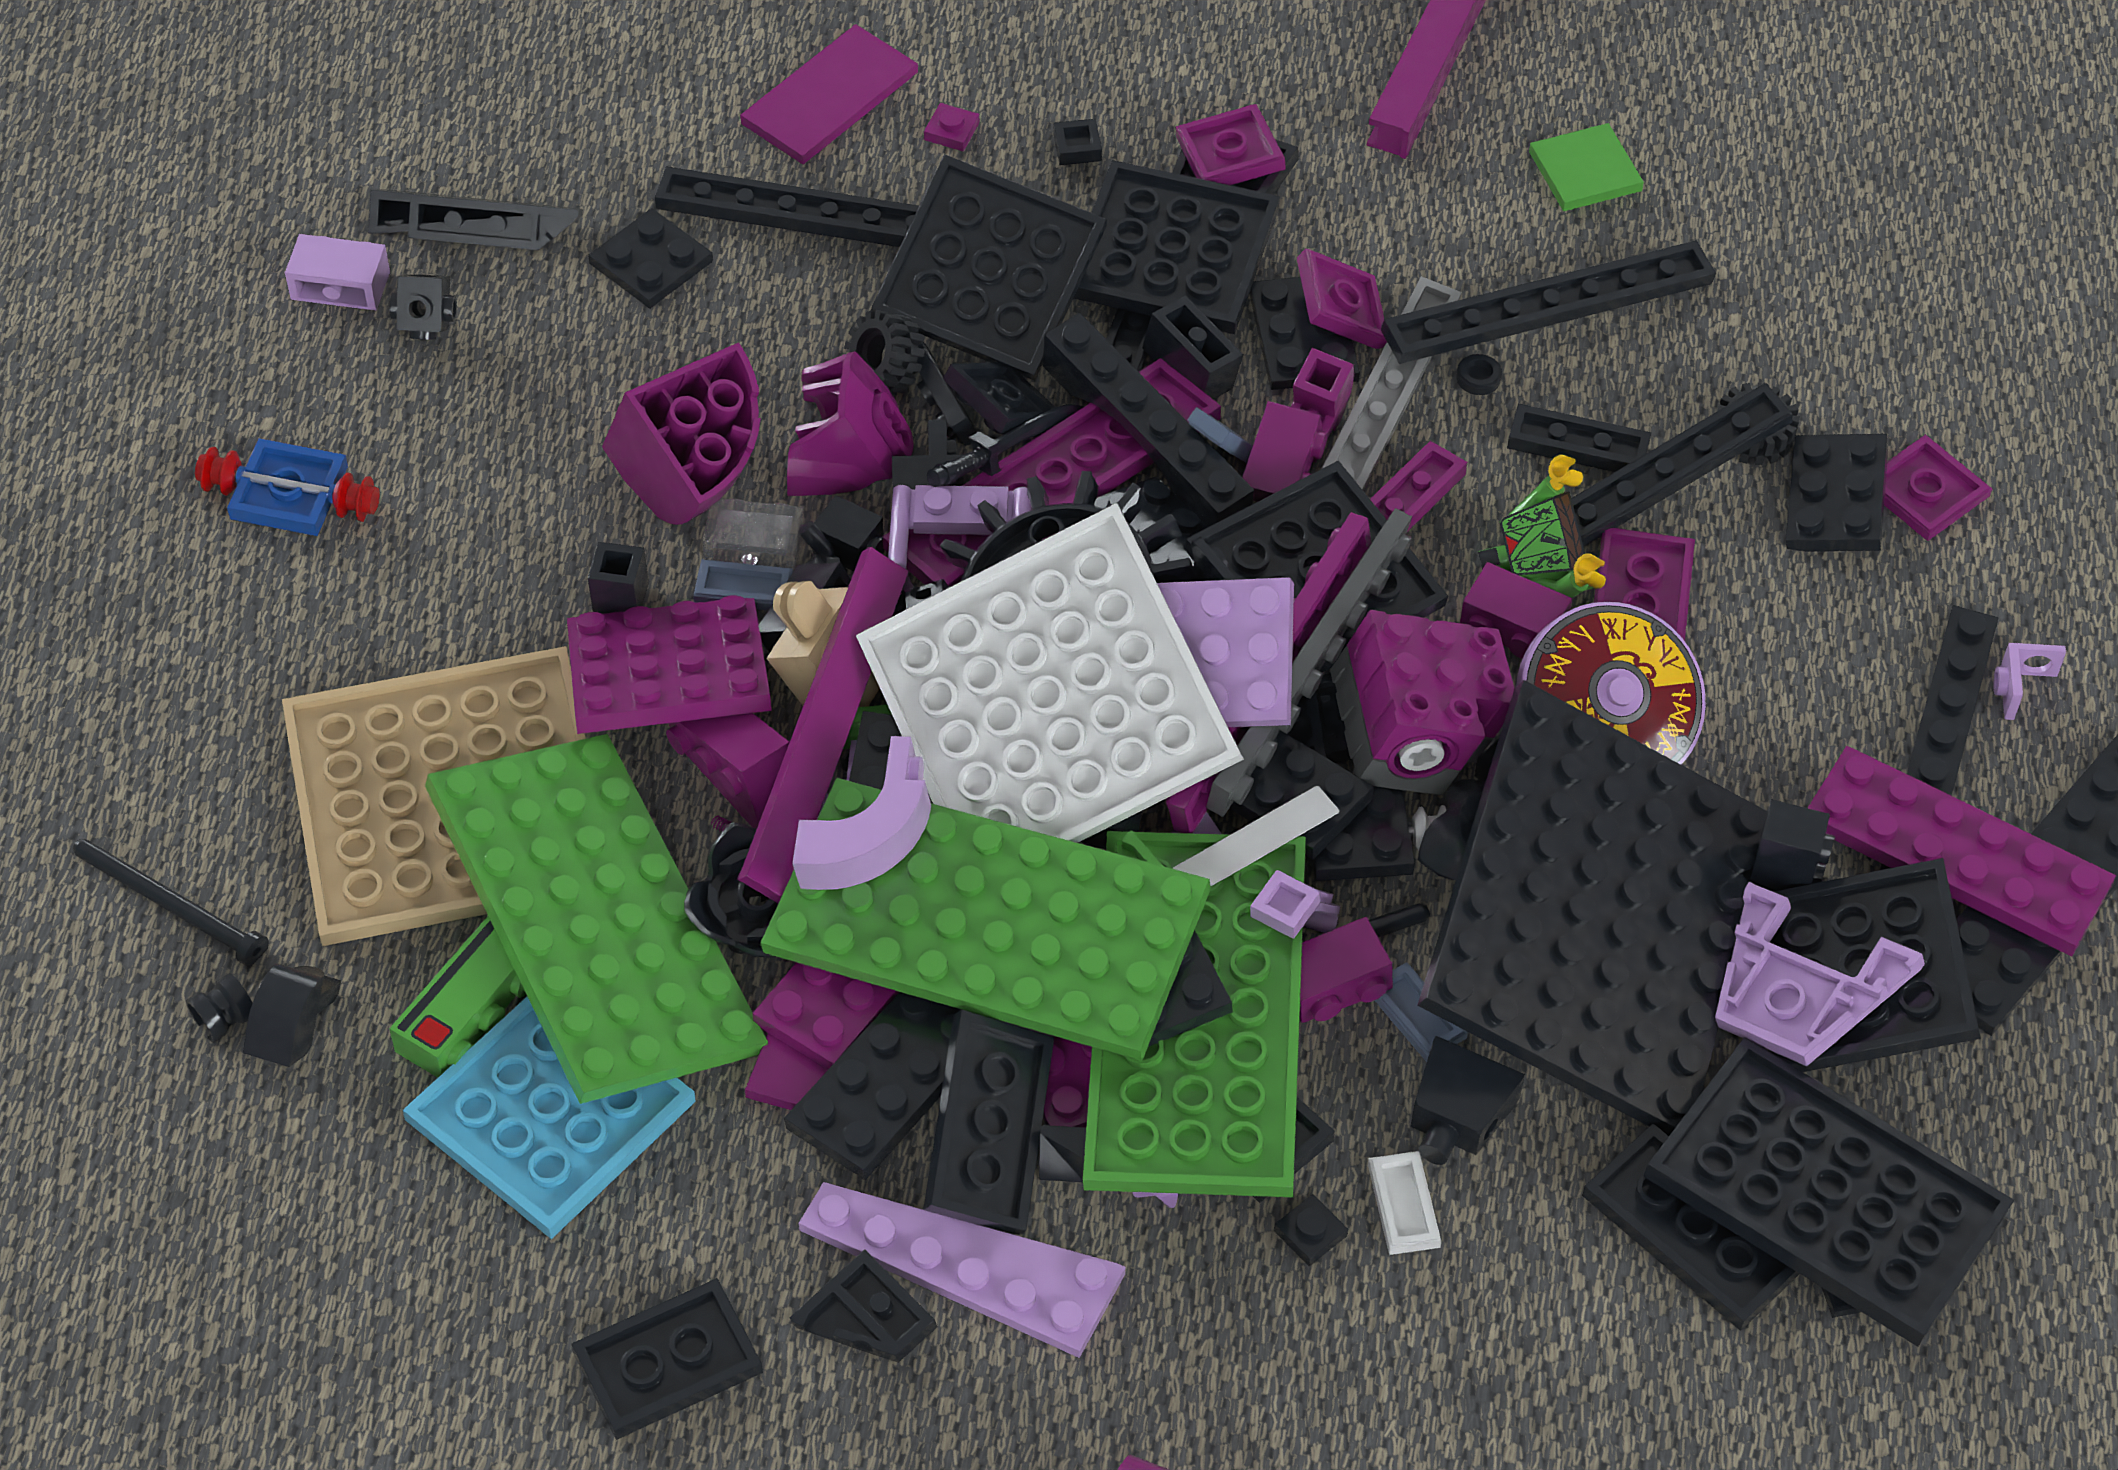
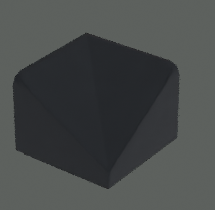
[1039,1125,1086,1183]

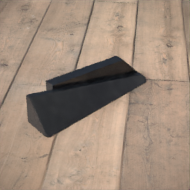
[368,189,583,250]

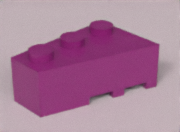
[666,713,790,829]

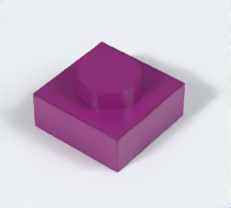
[924,103,980,152]

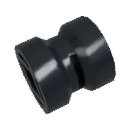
[186,973,253,1043]

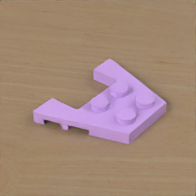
[1715,882,1925,1066]

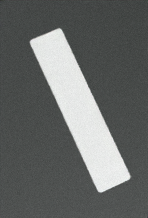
[1172,786,1339,886]

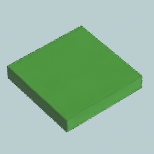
[1529,123,1644,211]

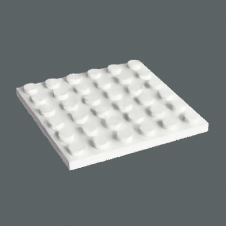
[856,503,1244,843]

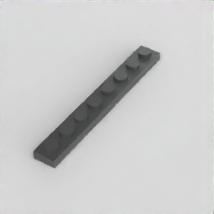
[1206,508,1412,817]

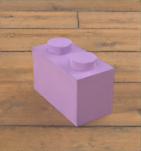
[285,234,390,311]

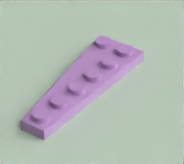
[799,1182,1126,1358]

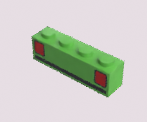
[389,916,526,1078]

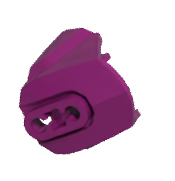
[787,351,914,496]

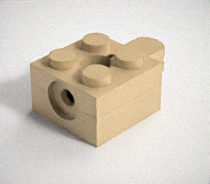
[766,581,880,707]

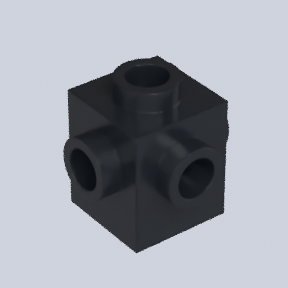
[390,274,457,340]

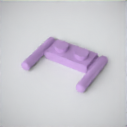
[888,485,1031,569]

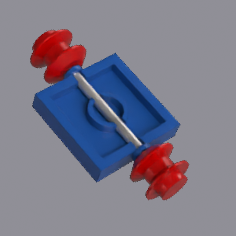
[195,438,380,536]

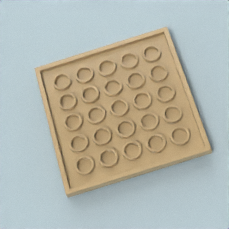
[282,646,586,946]

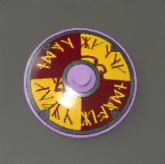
[1516,602,1706,764]

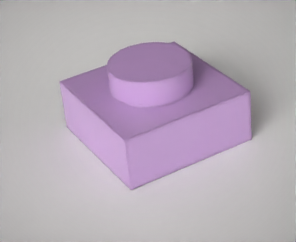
[1250,870,1320,939]

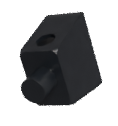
[1410,1036,1525,1165]

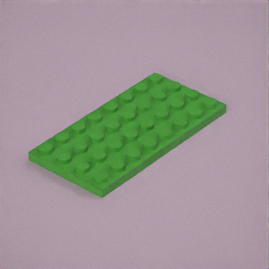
[425,734,768,1104]
[761,778,1211,1061]
[1083,831,1306,1197]

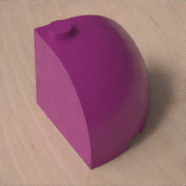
[602,342,761,525]

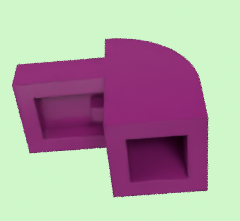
[1291,348,1354,463]

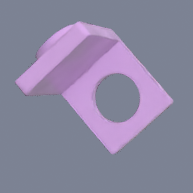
[1993,643,2066,720]

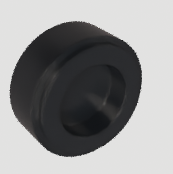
[1456,354,1502,395]

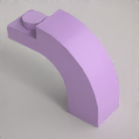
[792,736,931,890]

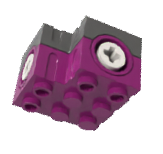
[1330,610,1514,795]

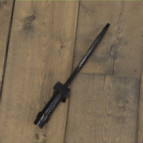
[927,404,1085,487]

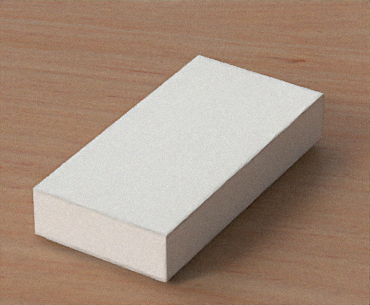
[1368,1151,1441,1255]

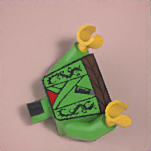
[1478,455,1606,598]

